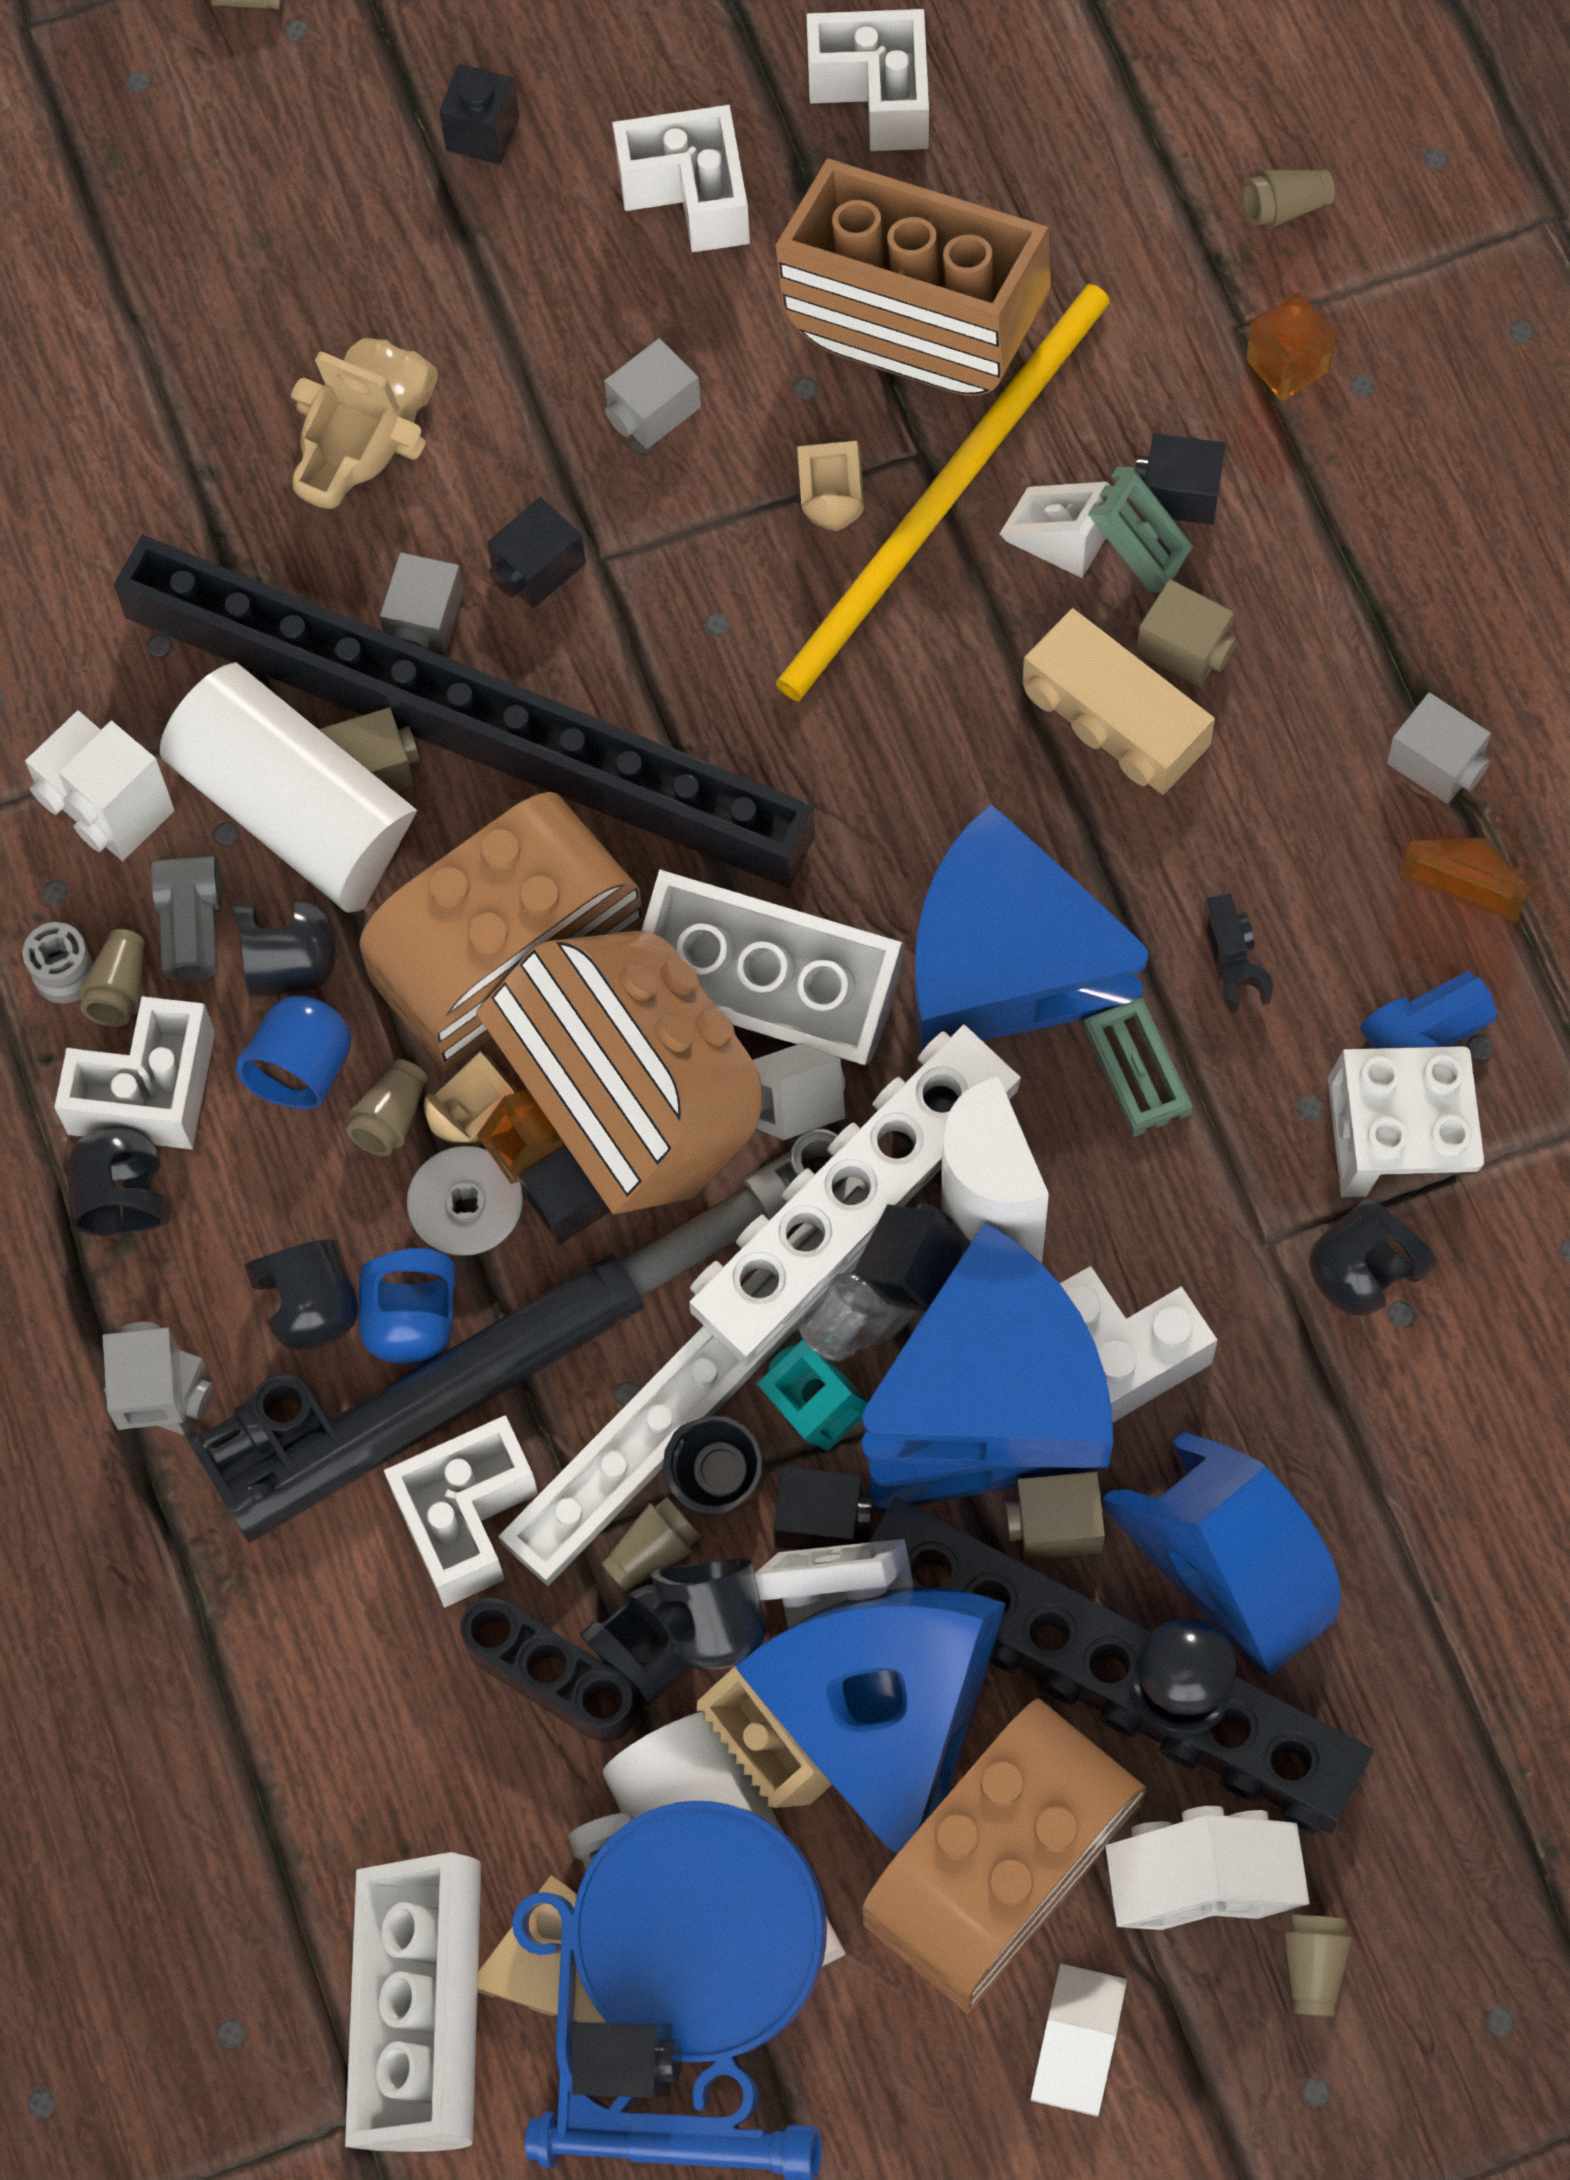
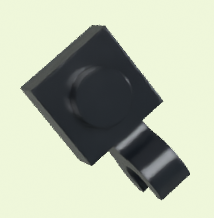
[1202,893,1273,1012]

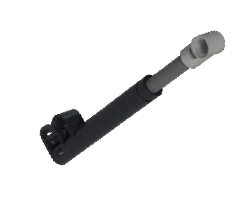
[184,1129,848,1544]

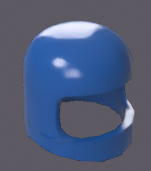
[236,995,352,1110]
[358,1248,456,1364]

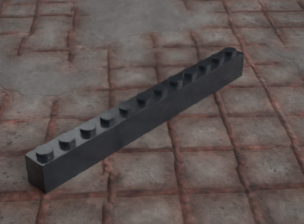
[113,535,815,889]

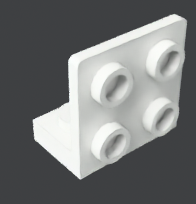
[1328,1047,1484,1197]
[755,1539,914,1629]

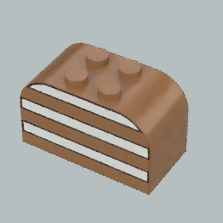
[775,158,1051,396]
[360,792,644,1072]
[476,931,762,1215]
[863,1698,1146,2015]

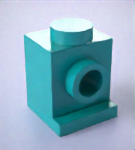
[757,1339,869,1452]

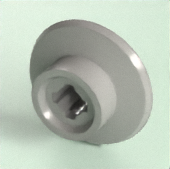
[407,1146,523,1255]

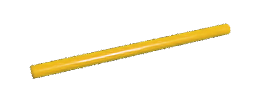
[776,284,1110,701]

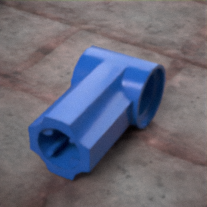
[1360,970,1498,1049]

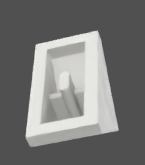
[1000,482,1111,578]
[1031,1963,1127,2117]

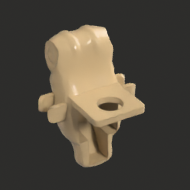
[291,338,438,509]

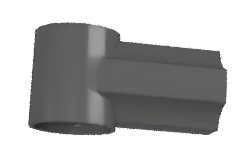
[151,855,222,984]

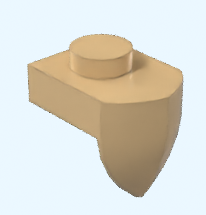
[797,441,865,531]
[424,1051,527,1147]

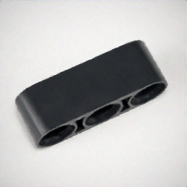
[460,1598,636,1742]

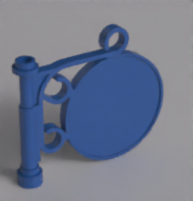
[512,1801,827,2180]

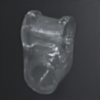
[799,1269,917,1361]

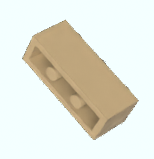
[1022,608,1215,795]

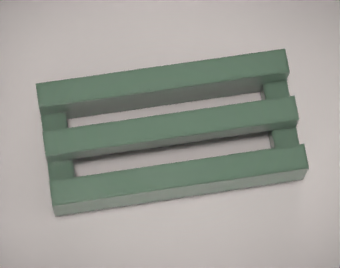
[1088,467,1193,593]
[1083,998,1193,1137]

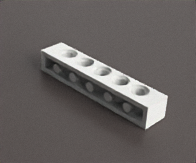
[689,1024,1021,1367]

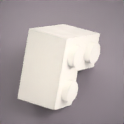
[807,9,929,151]
[612,105,750,252]
[25,710,175,861]
[54,996,215,1150]
[1060,1266,1217,1423]
[384,1415,538,1608]
[1105,1806,1310,1930]

